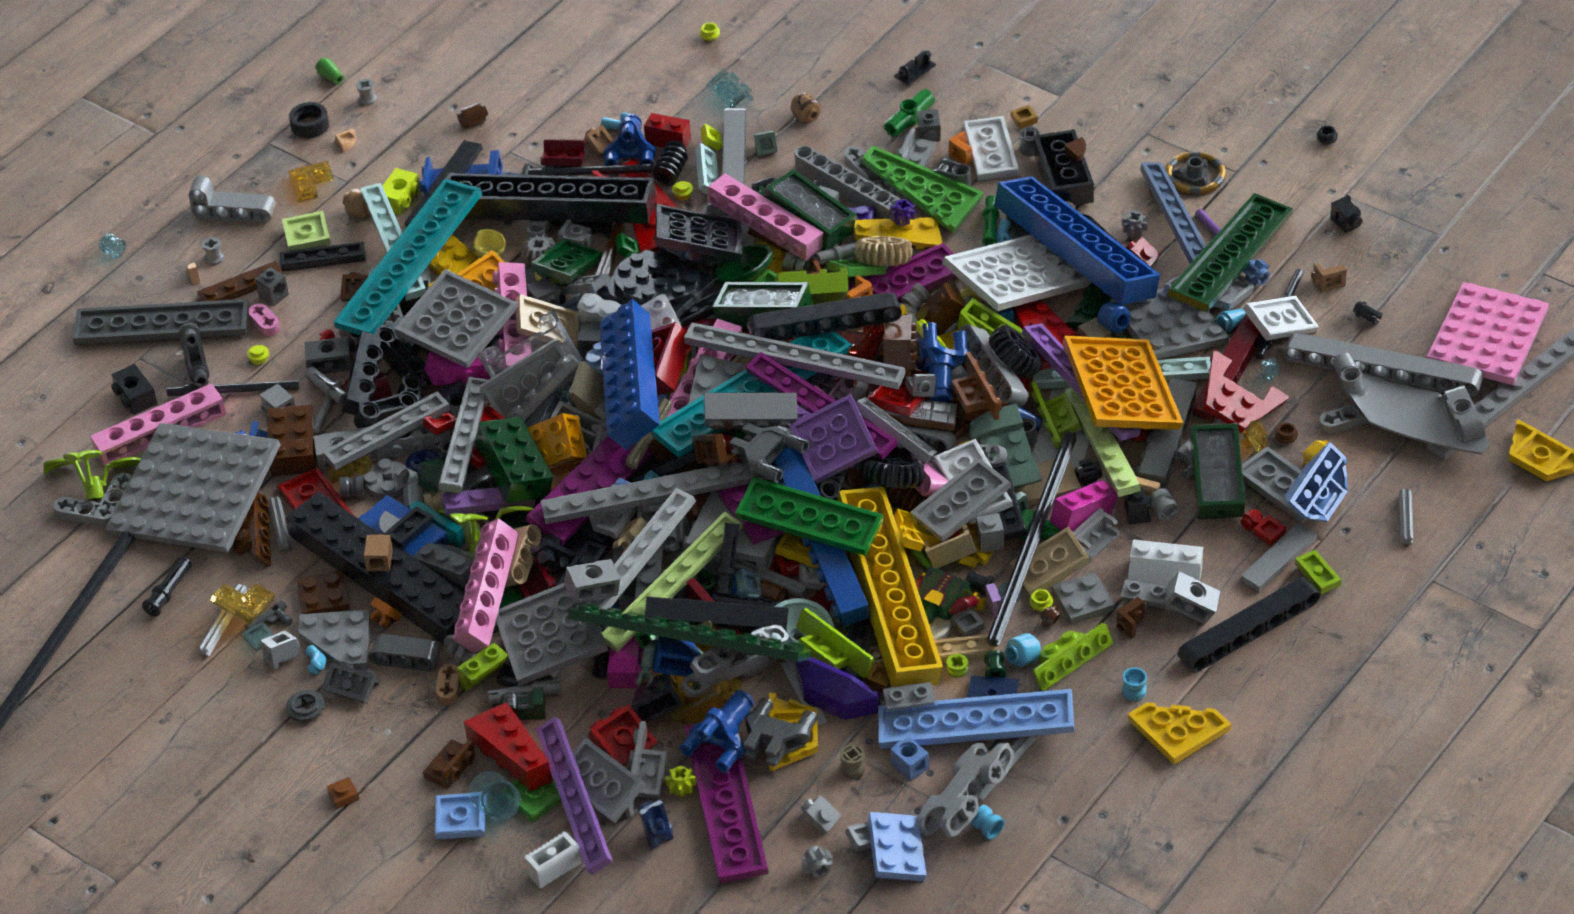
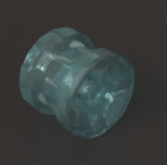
[99,233,126,259]

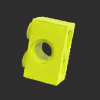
[382,168,420,215]

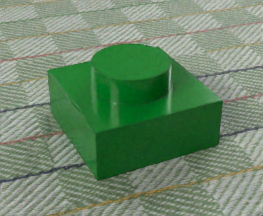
[616,233,639,257]

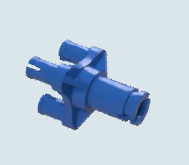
[604,114,656,166]
[916,322,970,403]
[679,690,754,773]

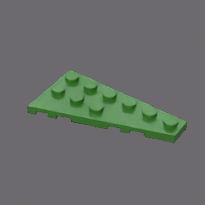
[862,146,984,234]

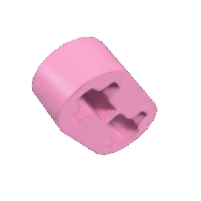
[248,304,280,336]

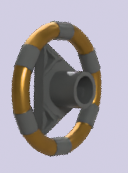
[1165,151,1226,195]

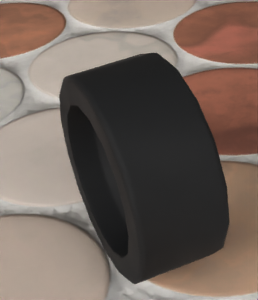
[289,102,329,139]

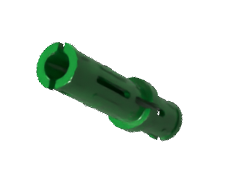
[982,195,1000,246]

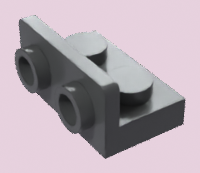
[322,662,381,704]

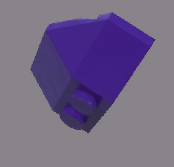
[796,657,880,720]

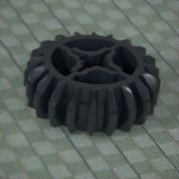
[989,325,1043,379]
[862,454,925,489]

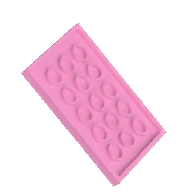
[1427,282,1549,385]

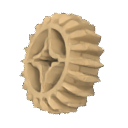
[854,236,913,266]

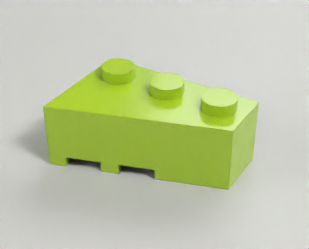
[774,267,848,305]
[957,298,1025,338]

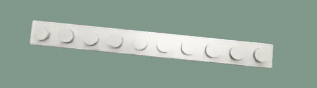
[548,488,696,678]

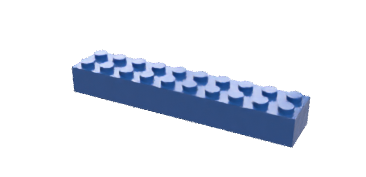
[994,176,1160,305]

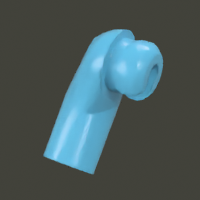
[601,112,630,130]
[996,219,1012,243]
[305,645,327,675]

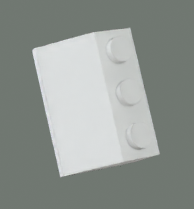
[1128,540,1203,586]

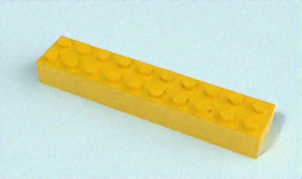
[837,487,943,688]

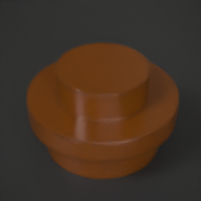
[1275,423,1298,444]
[1040,605,1061,628]

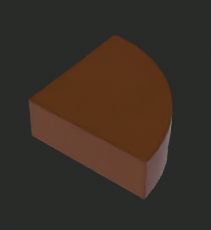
[1065,137,1086,162]

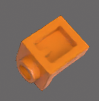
[949,131,972,166]
[846,275,873,299]

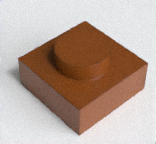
[327,777,359,809]

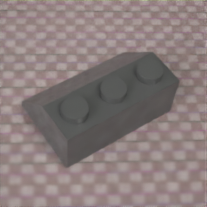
[413,543,475,592]

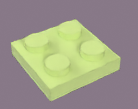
[282,211,331,251]

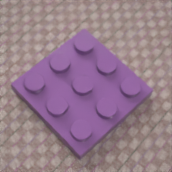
[789,394,878,484]

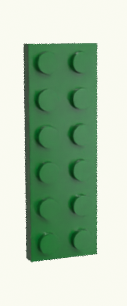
[735,477,884,556]

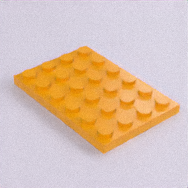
[1063,336,1183,430]

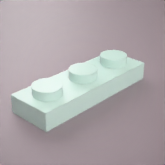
[695,143,719,195]

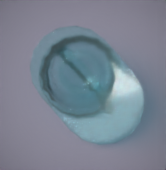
[469,771,521,821]

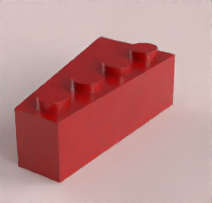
[463,702,552,791]

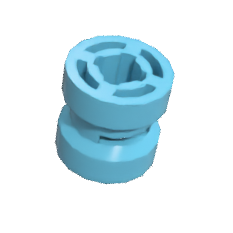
[1122,668,1147,701]
[970,805,1005,839]

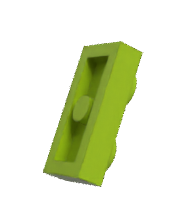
[1295,550,1341,595]

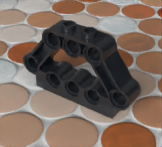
[341,326,428,428]

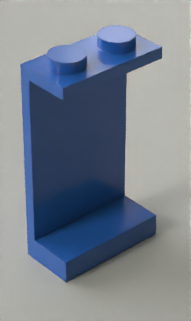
[419,150,503,195]
[358,495,448,556]

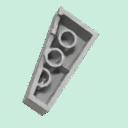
[703,393,797,430]

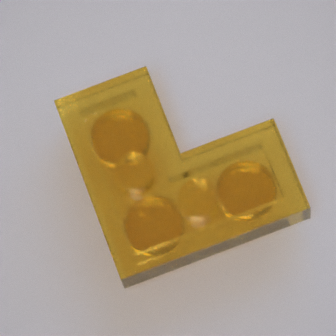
[288,161,334,202]
[211,583,275,624]

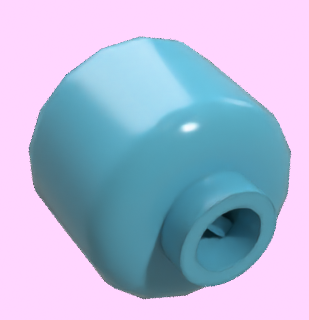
[1005,633,1041,667]

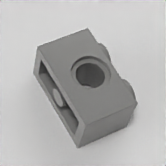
[564,559,621,604]
[1163,571,1220,625]

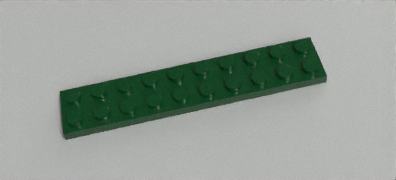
[1167,193,1293,312]
[567,604,811,662]

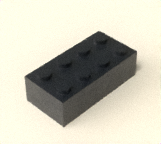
[1034,129,1094,206]

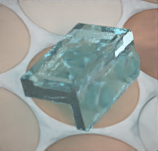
[706,68,754,108]

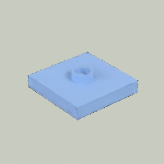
[435,792,486,840]

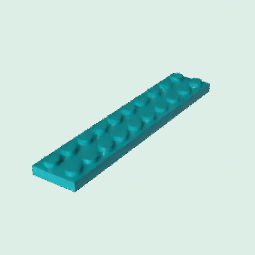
[333,179,482,335]
[650,332,852,458]

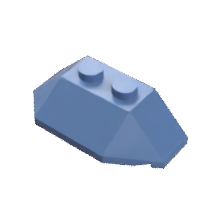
[1284,442,1348,523]

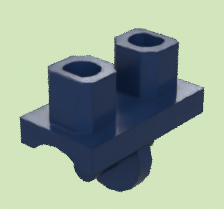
[638,800,674,849]

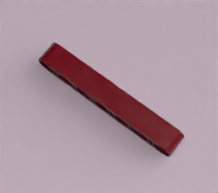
[1193,314,1262,422]

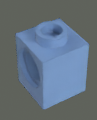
[891,736,929,781]

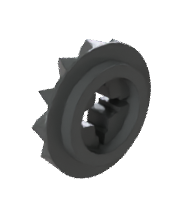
[286,690,325,723]

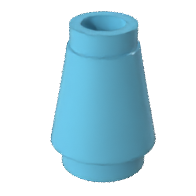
[1215,308,1246,333]

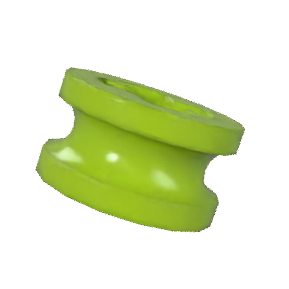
[947,654,968,678]

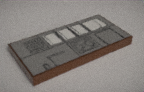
[868,392,958,432]

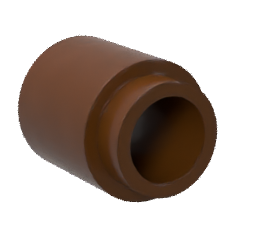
[456,102,488,128]
[752,580,789,601]

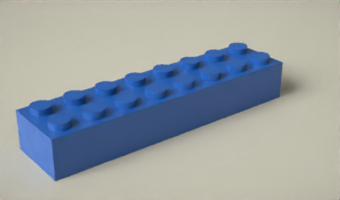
[600,299,660,450]

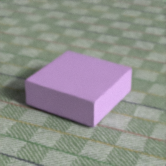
[986,583,1001,618]

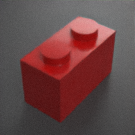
[644,113,691,148]

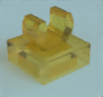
[1241,419,1268,452]

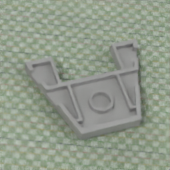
[1163,274,1254,311]

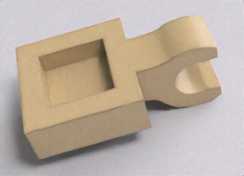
[612,516,647,555]

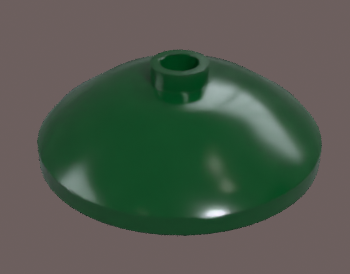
[712,244,773,285]

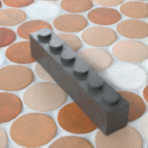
[1135,378,1197,489]

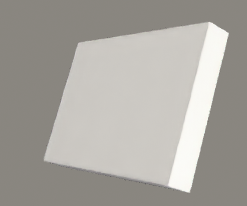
[1243,296,1319,340]

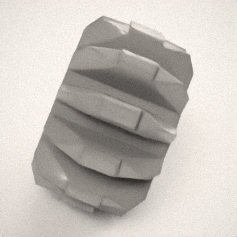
[521,234,556,266]

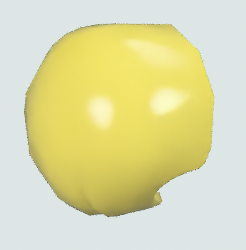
[472,229,506,258]

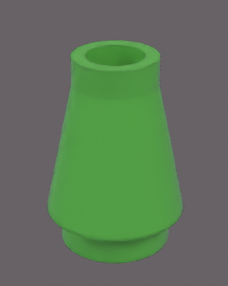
[315,57,344,85]

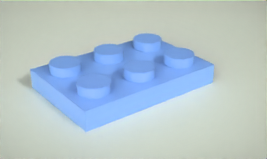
[868,812,926,881]

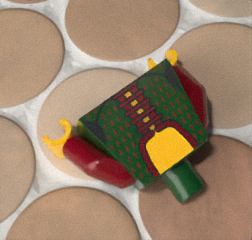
[915,566,987,624]

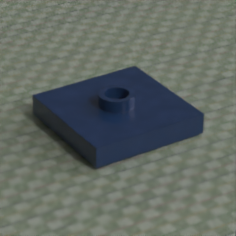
[967,675,1019,698]

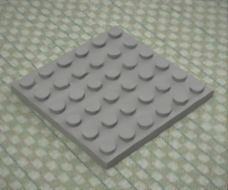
[105,423,281,553]

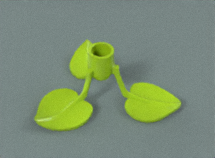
[43,450,141,501]
[438,506,534,554]

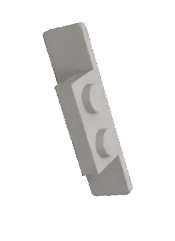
[625,721,667,818]

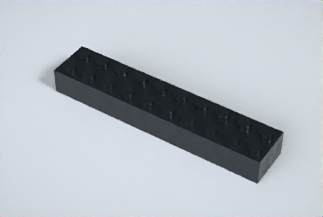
[446,173,656,224]
[285,491,465,644]

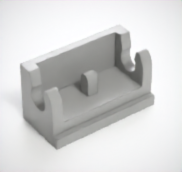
[1073,508,1120,561]

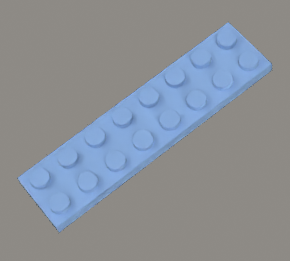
[878,689,1075,749]

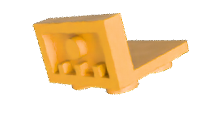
[527,413,587,466]

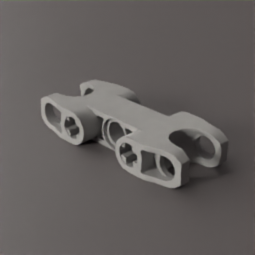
[680,625,789,698]
[916,743,1014,837]

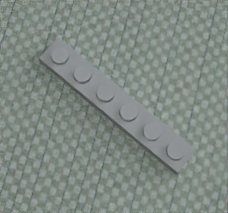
[322,392,450,470]

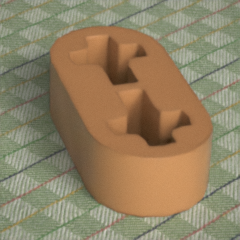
[436,664,460,706]

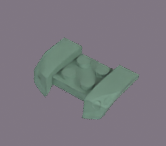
[968,403,1042,489]

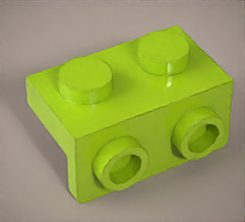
[457,643,509,691]

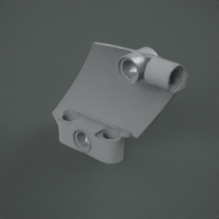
[1333,353,1489,455]

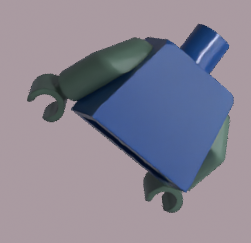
[636,636,703,690]

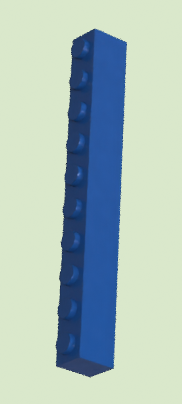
[771,448,870,627]

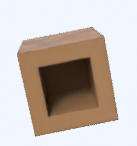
[364,534,393,571]

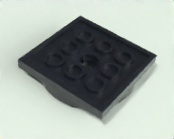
[654,204,742,266]
[597,250,718,318]

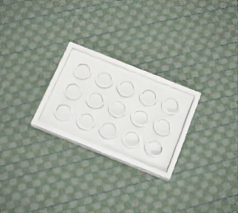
[943,235,1091,311]

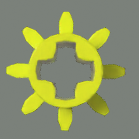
[665,766,696,797]

